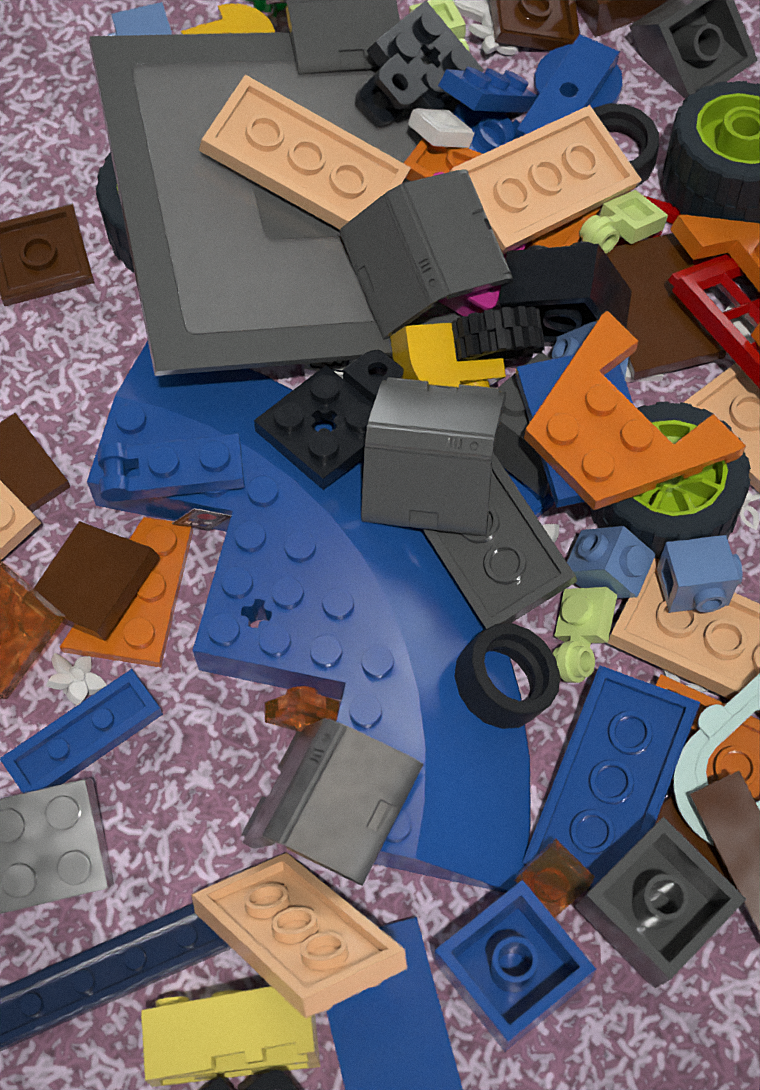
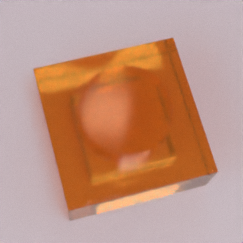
[265,686,339,732]
[515,838,595,918]

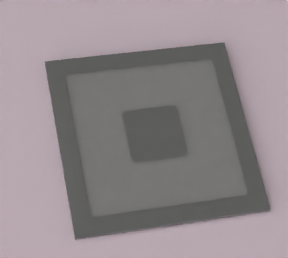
[89,32,502,376]

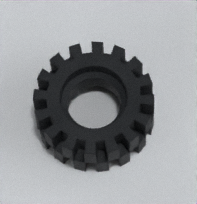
[451,306,545,361]

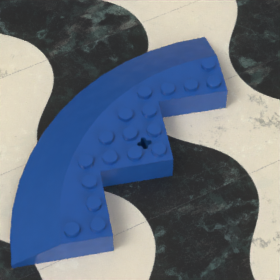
[87,340,531,893]

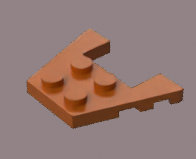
[670,215,760,347]
[524,311,746,510]

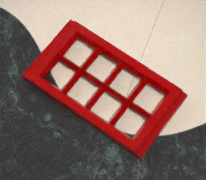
[668,253,760,389]

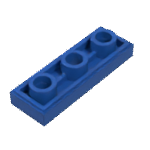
[516,34,620,139]

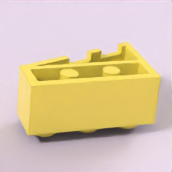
[141,986,320,1087]

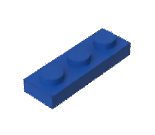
[438,67,538,113]
[0,669,163,793]

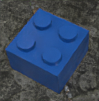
[434,880,596,1052]

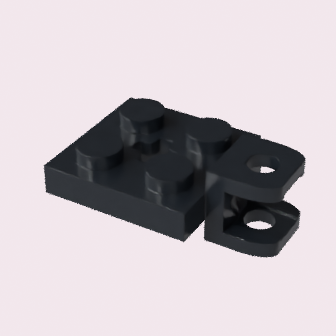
[355,0,484,126]
[254,349,404,490]

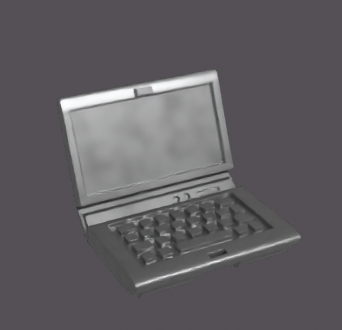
[241,718,424,886]

